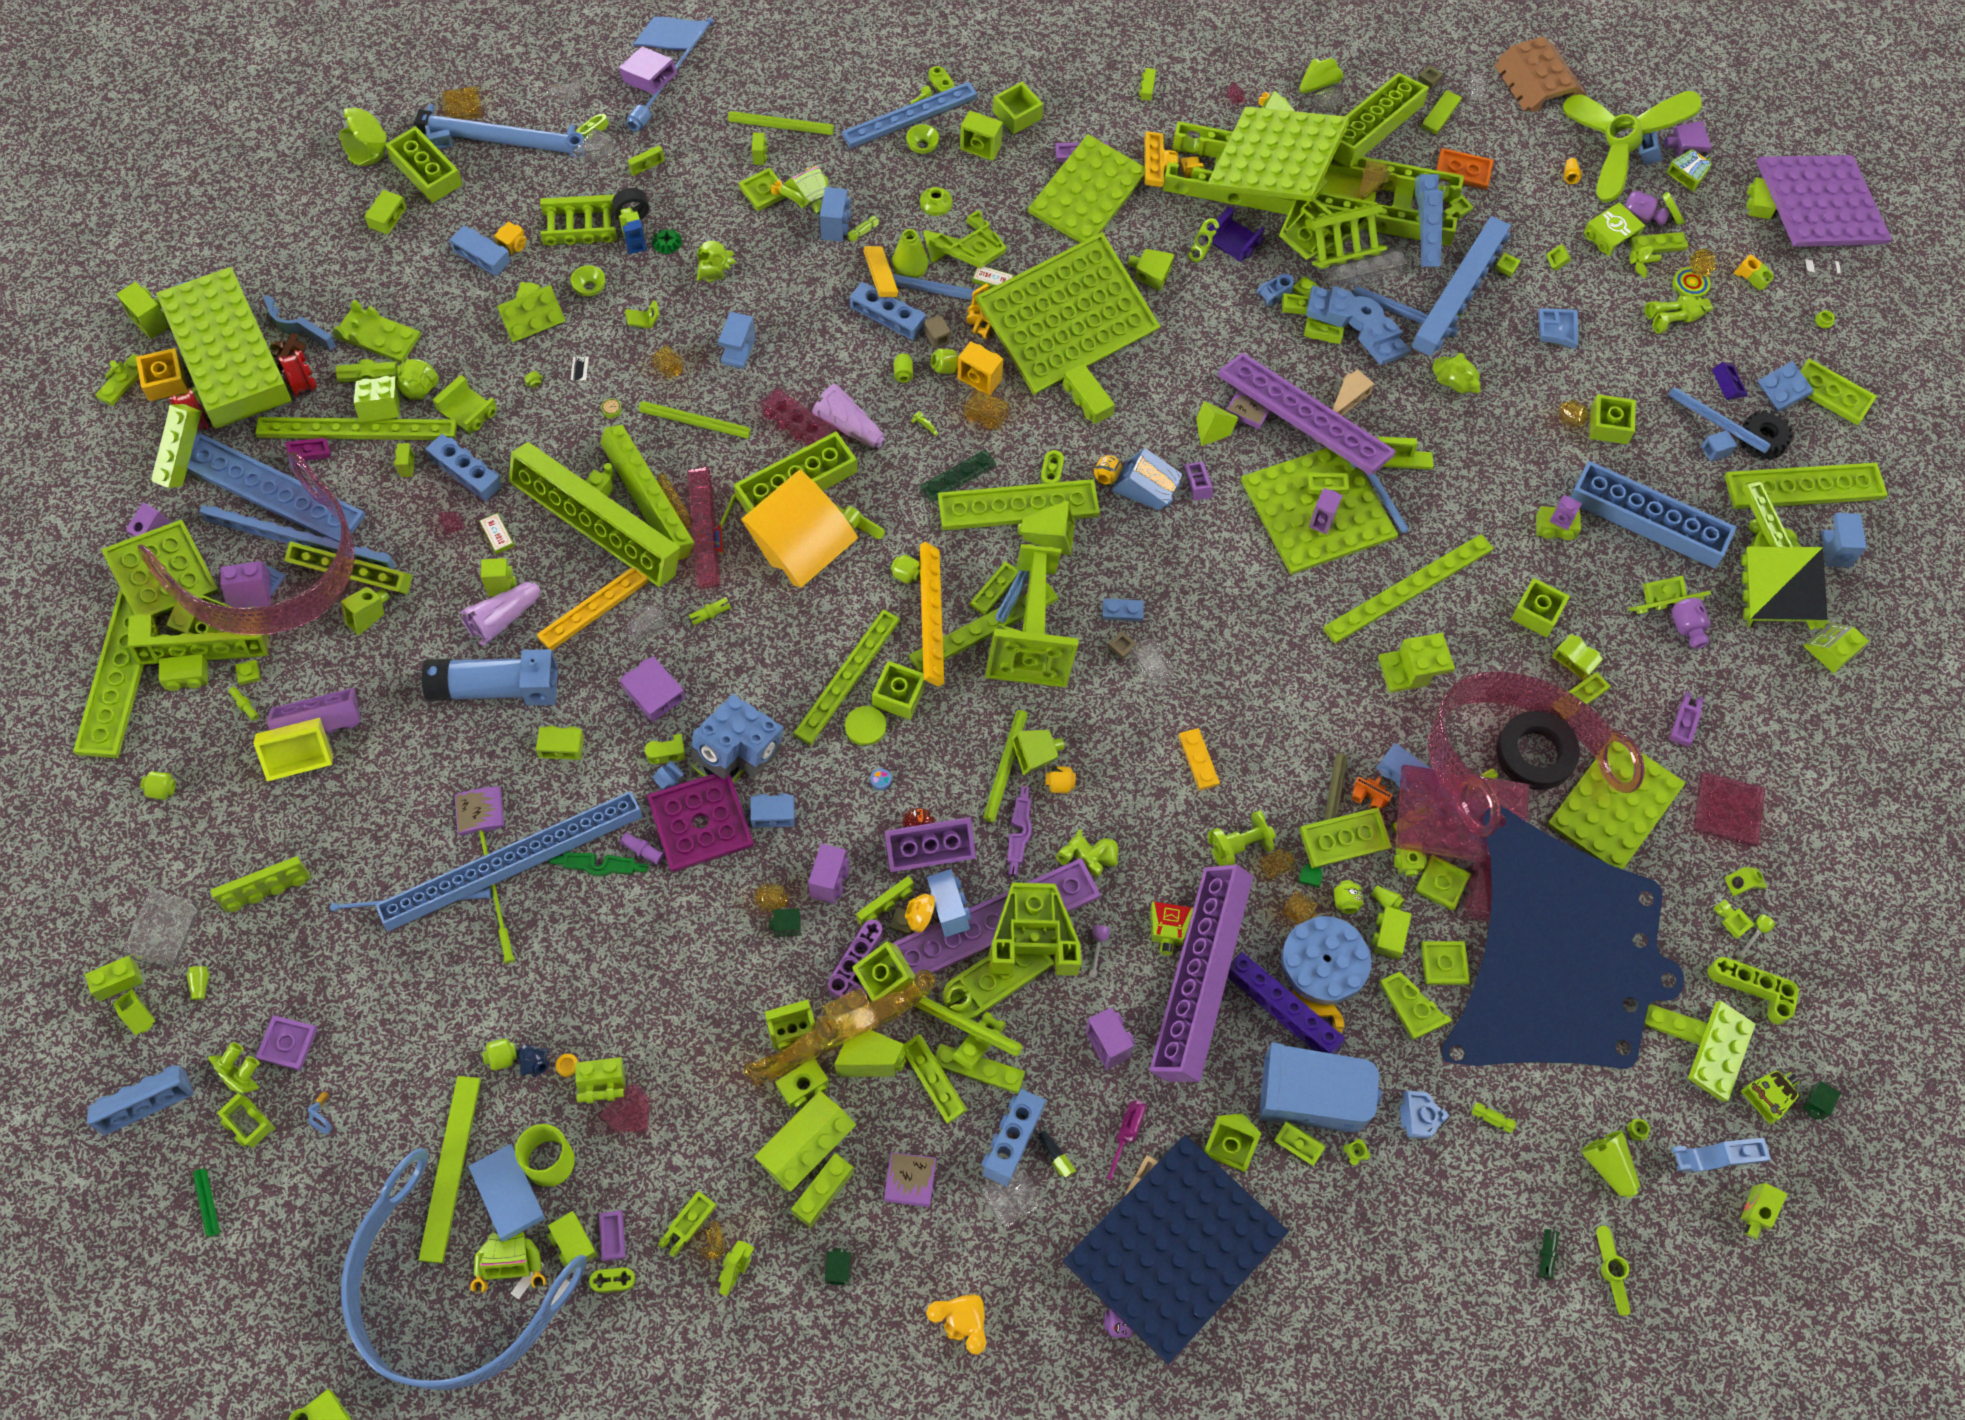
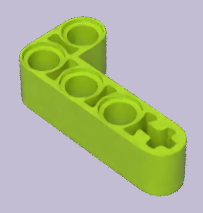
[1707,957,1799,1025]

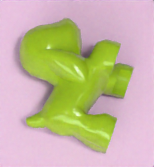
[1055,829,1119,877]

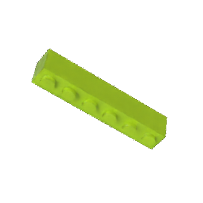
[284,541,413,595]

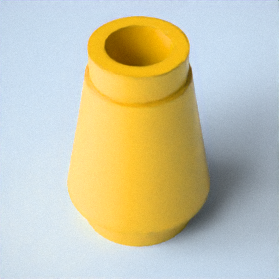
[1563,158,1582,184]

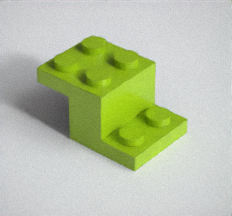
[1378,633,1455,693]

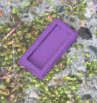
[599,1210,626,1262]

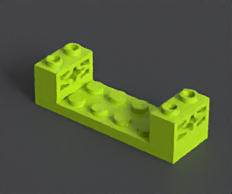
[128,607,269,665]

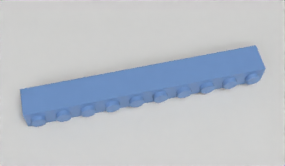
[1412,216,1511,357]

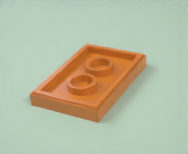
[1436,148,1494,190]

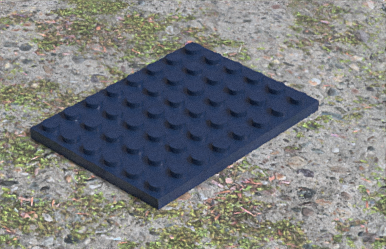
[1063,1134,1289,1365]

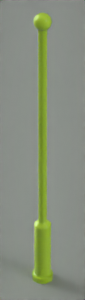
[479,830,515,964]

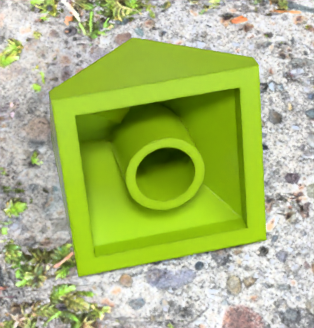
[1204,1113,1261,1172]

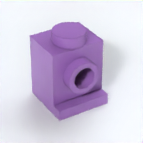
[1549,495,1582,530]

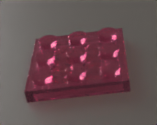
[1693,772,1766,847]

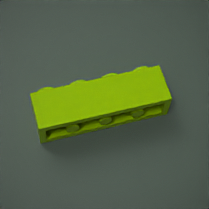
[151,404,202,488]

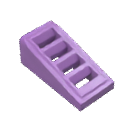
[1184,461,1213,501]

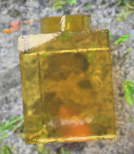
[1259,848,1296,880]
[699,1220,725,1260]

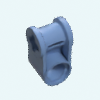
[1257,274,1294,307]

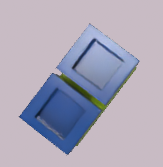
[619,207,647,254]

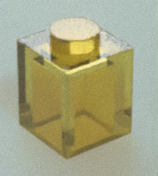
[652,345,684,379]
[1282,890,1318,925]

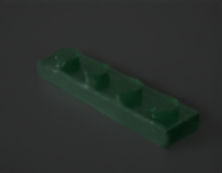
[920,449,996,502]

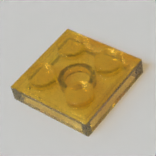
[442,86,483,120]

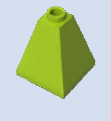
[1018,501,1075,556]

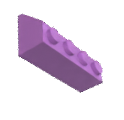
[267,687,361,734]
[885,817,976,872]

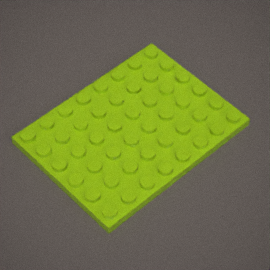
[975,232,1161,395]

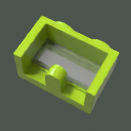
[217,1093,276,1148]

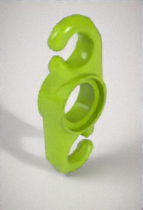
[1188,218,1219,263]

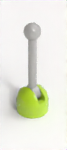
[1736,914,1776,960]

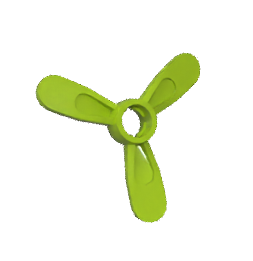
[1563,91,1702,202]

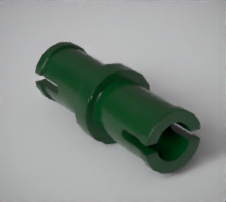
[1538,1229,1560,1280]

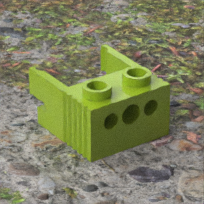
[764,999,817,1051]

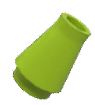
[1371,885,1405,910]
[186,966,210,1000]

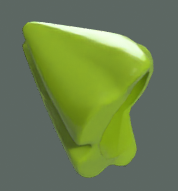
[1299,58,1344,93]

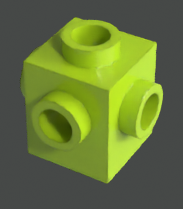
[1394,843,1427,877]

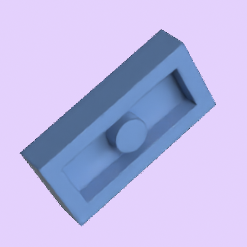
[1102,598,1144,622]

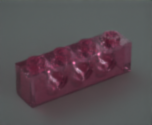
[761,387,836,446]

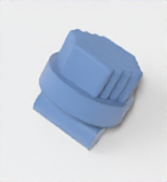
[653,760,684,789]

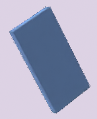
[468,1144,546,1242]

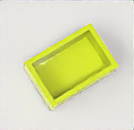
[253,718,333,782]

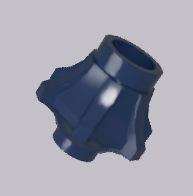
[516,1044,550,1078]

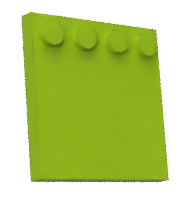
[101,519,218,617]

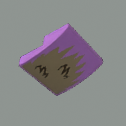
[1226,390,1271,430]
[455,786,504,836]
[884,1152,936,1207]

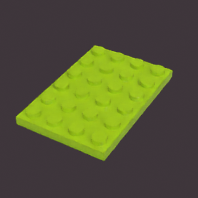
[1028,134,1145,243]
[1547,734,1686,869]

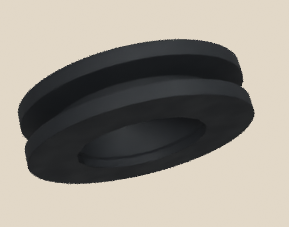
[1496,711,1580,790]

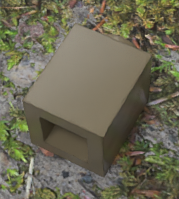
[924,315,951,349]

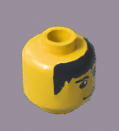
[1045,766,1076,794]

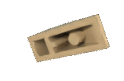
[1333,369,1374,416]

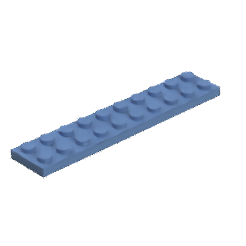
[187,432,366,543]

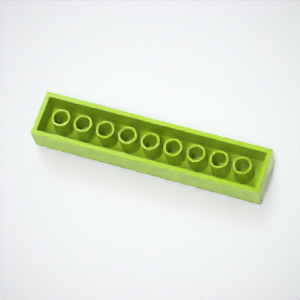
[509,442,681,588]

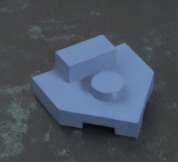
[1400,1091,1450,1139]

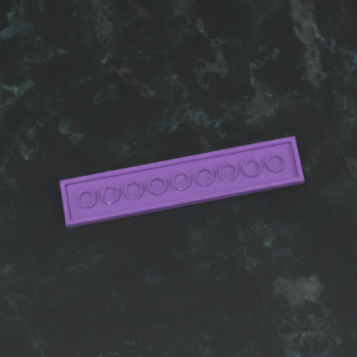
[1218,352,1396,476]
[893,858,1101,980]

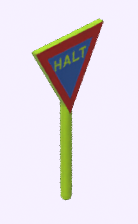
[696,494,736,554]

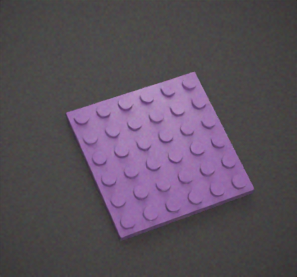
[1756,155,1892,247]

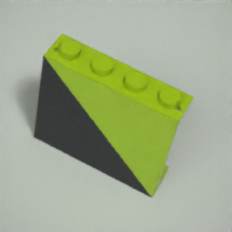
[1741,546,1828,629]

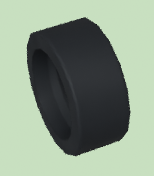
[612,188,650,220]

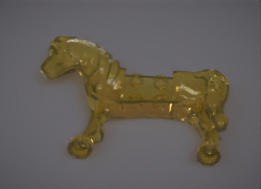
[744,969,936,1086]

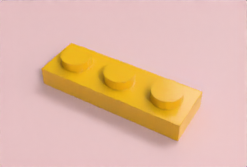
[1179,728,1220,791]

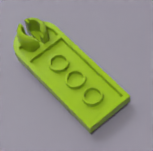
[943,954,1055,1020]

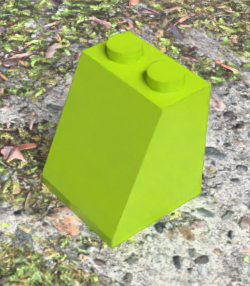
[835,1023,906,1077]

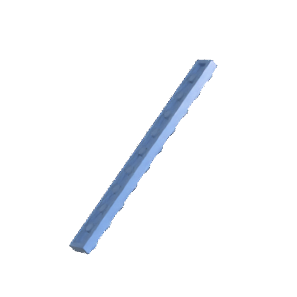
[199,505,395,569]

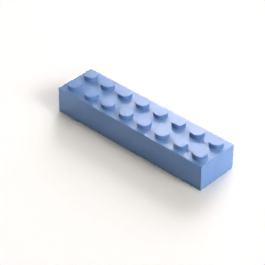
[1570,460,1737,569]

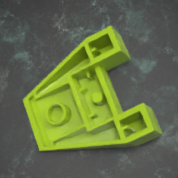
[1279,178,1368,260]
[989,883,1082,976]

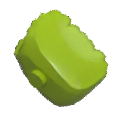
[339,107,387,166]

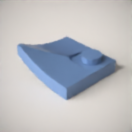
[1538,308,1578,348]

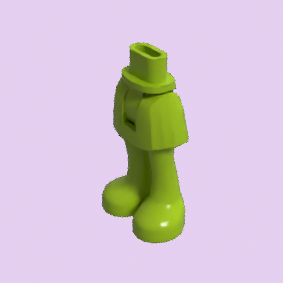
[1644,296,1713,334]

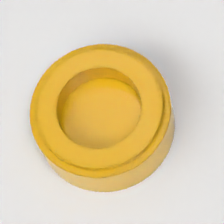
[555,1054,578,1077]

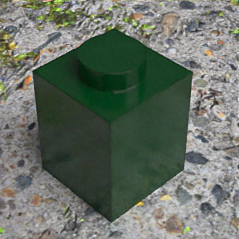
[769,908,801,937]
[1802,1081,1841,1120]
[825,1248,851,1285]

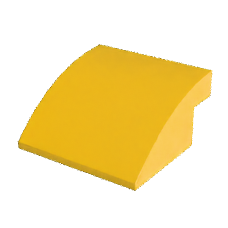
[741,470,858,588]

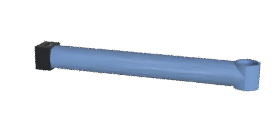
[414,104,586,157]

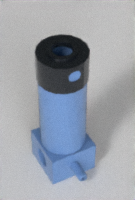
[422,649,558,705]

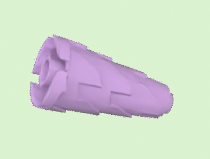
[812,383,886,448]
[460,582,541,646]

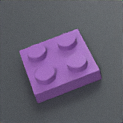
[255,1015,318,1071]

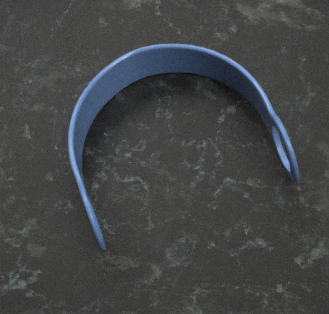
[341,1148,587,1390]

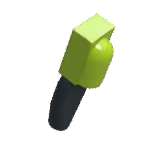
[1038,1130,1076,1178]

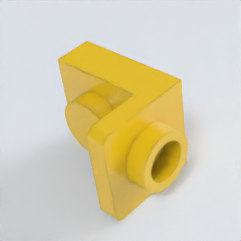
[1180,156,1204,179]

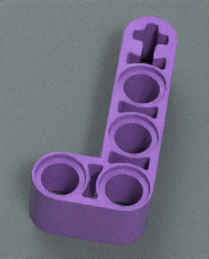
[828,920,883,1010]

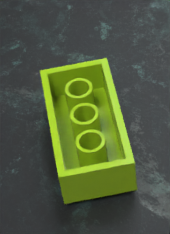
[385,126,463,203]

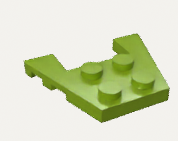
[929,210,1007,269]

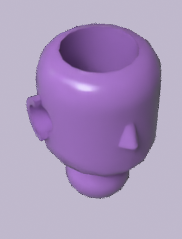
[1625,191,1670,225]
[1671,598,1710,649]

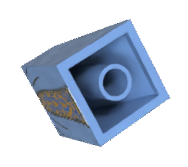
[1111,448,1182,510]

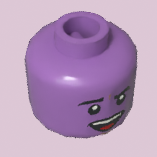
[1104,1308,1134,1338]

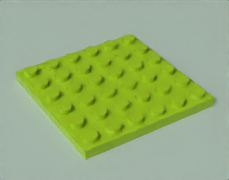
[1207,107,1350,202]
[1240,448,1398,575]

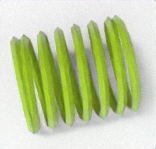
[515,1124,575,1187]

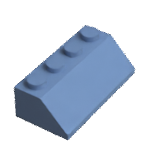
[87,1065,194,1136]

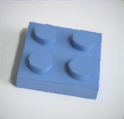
[1758,361,1813,412]

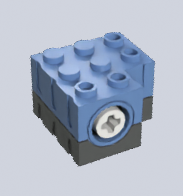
[691,694,784,779]

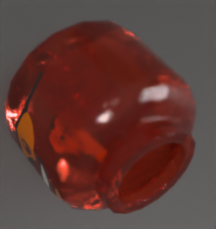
[903,808,934,828]

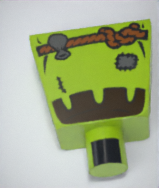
[1741,1070,1799,1125]

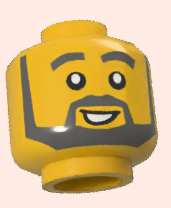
[1094,455,1122,485]

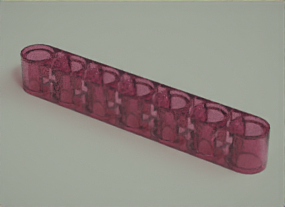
[688,466,720,589]

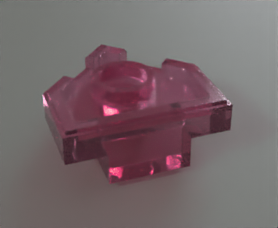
[600,1082,650,1132]

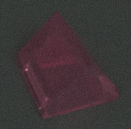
[1227,81,1247,105]

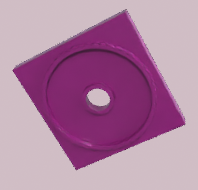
[647,773,754,873]

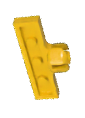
[1144,131,1179,187]

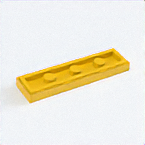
[863,246,898,297]

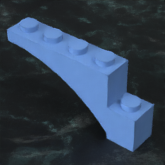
[1415,174,1443,267]

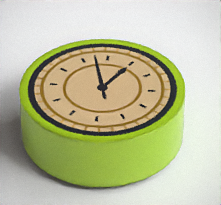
[601,399,622,418]

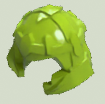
[397,359,439,400]

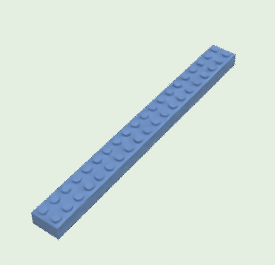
[375,791,643,932]

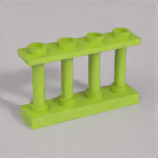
[540,194,618,246]
[1305,204,1387,269]

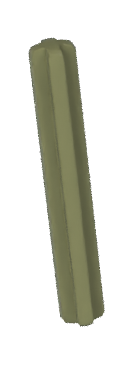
[1323,753,1348,821]

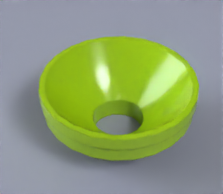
[906,124,939,154]
[919,187,953,216]
[570,265,605,297]

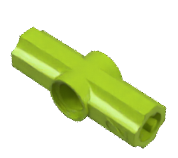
[336,359,398,383]

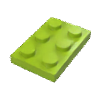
[496,285,566,342]

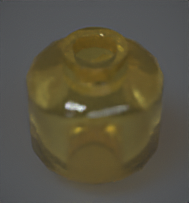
[1689,248,1716,278]
[1558,399,1589,428]
[754,883,788,913]

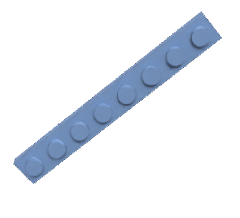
[842,82,977,149]

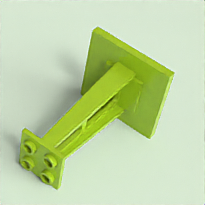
[985,544,1079,687]

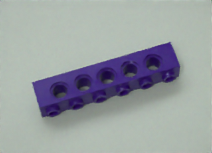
[1227,951,1345,1054]

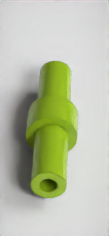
[228,686,259,721]

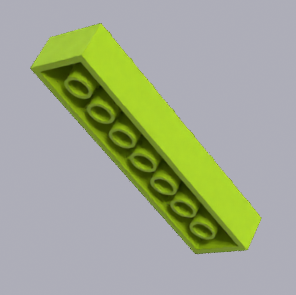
[1333,73,1429,167]

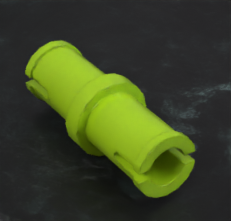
[688,597,731,626]

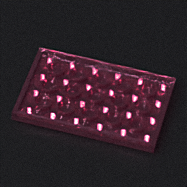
[1395,765,1529,863]

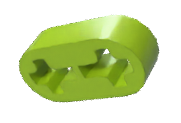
[589,1268,636,1293]

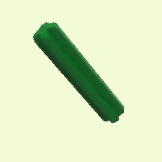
[193,1168,220,1237]

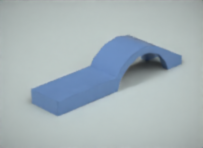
[263,294,336,351]
[1671,1138,1771,1172]

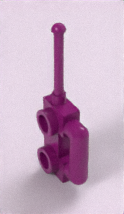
[1107,1100,1146,1180]

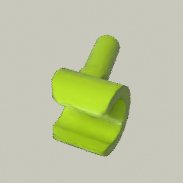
[910,85,932,104]
[105,360,125,379]

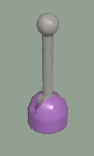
[1089,925,1110,978]

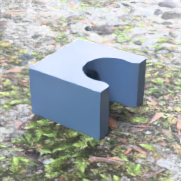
[718,312,756,369]
[1821,513,1867,568]

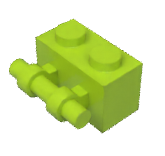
[575,1057,626,1104]

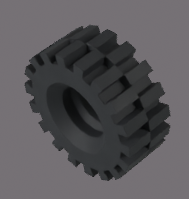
[1739,410,1793,460]

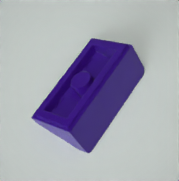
[1712,362,1747,400]

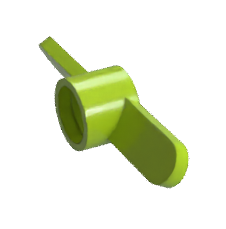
[834,503,885,539]
[1596,1225,1630,1316]

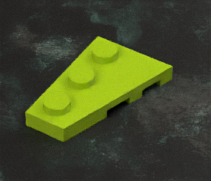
[1379,971,1453,1041]

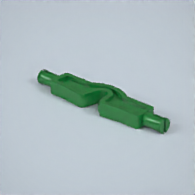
[550,852,649,877]

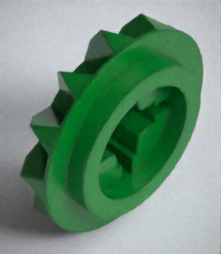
[652,228,682,254]

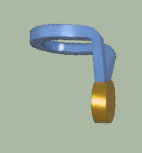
[308,1092,332,1134]

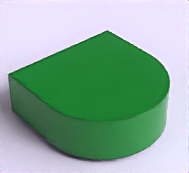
[1298,864,1322,888]

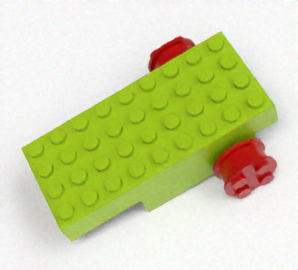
[156,267,318,430]

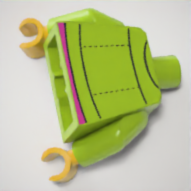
[771,165,828,214]
[470,1232,546,1293]

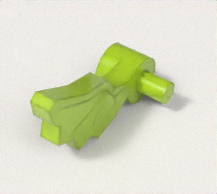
[911,411,938,436]

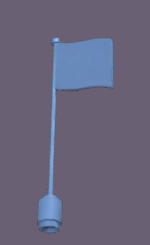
[626,17,714,132]

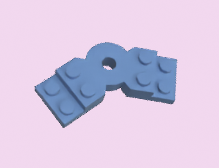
[1306,285,1411,366]

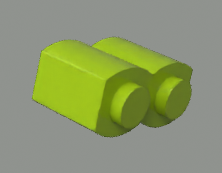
[1552,634,1603,681]

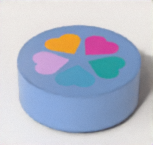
[870,769,892,791]

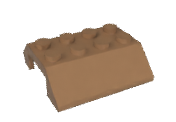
[1494,36,1587,112]

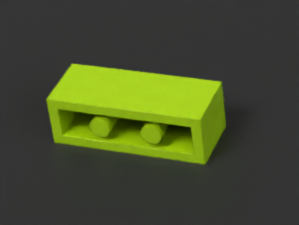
[1063,363,1115,424]
[791,1153,854,1229]

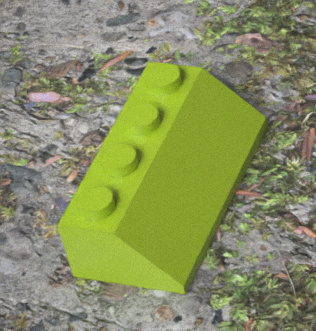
[753,1091,856,1192]

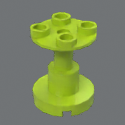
[1207,810,1276,866]

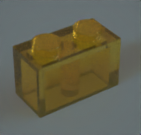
[964,389,1009,431]

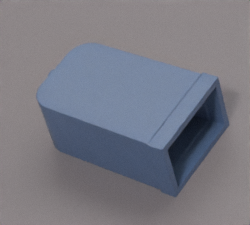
[1259,1042,1382,1133]

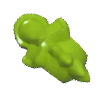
[696,241,736,282]
[1433,353,1481,394]

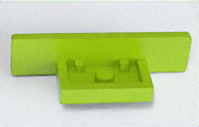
[1377,437,1434,469]
[1628,575,1711,614]

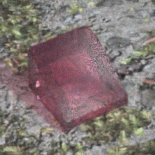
[437,511,466,535]

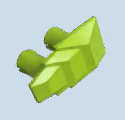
[208,1042,260,1094]

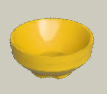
[905,893,935,933]

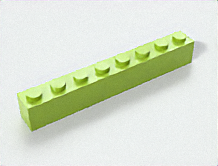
[600,424,694,560]

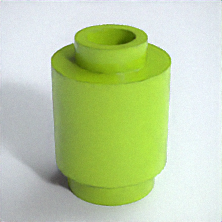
[894,353,913,383]

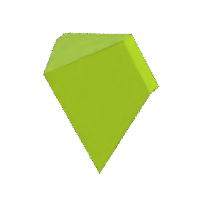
[1196,401,1239,446]

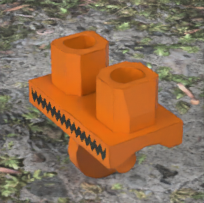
[1351,776,1393,811]

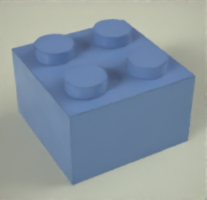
[820,187,851,242]

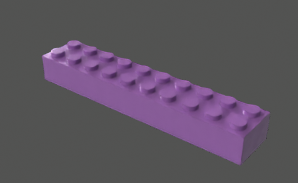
[1149,865,1254,1082]

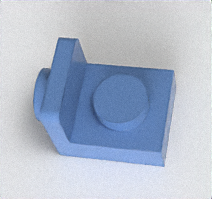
[424,126,453,149]

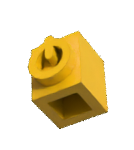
[494,221,527,255]

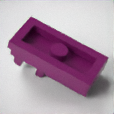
[285,438,330,463]

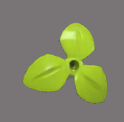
[1629,246,1662,278]

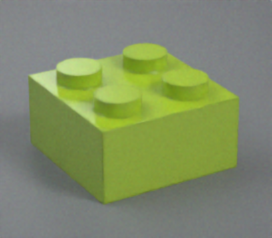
[752,132,768,165]
[394,443,415,477]

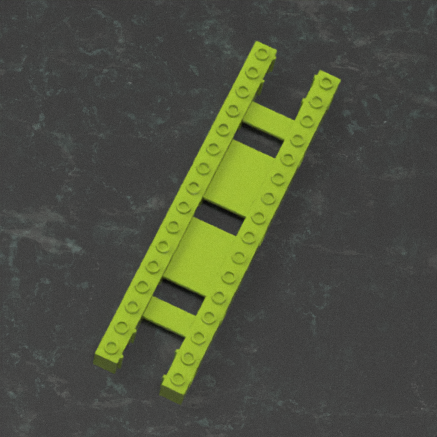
[1163,121,1464,246]

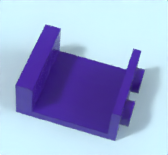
[1205,206,1265,262]

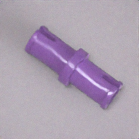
[620,832,664,865]

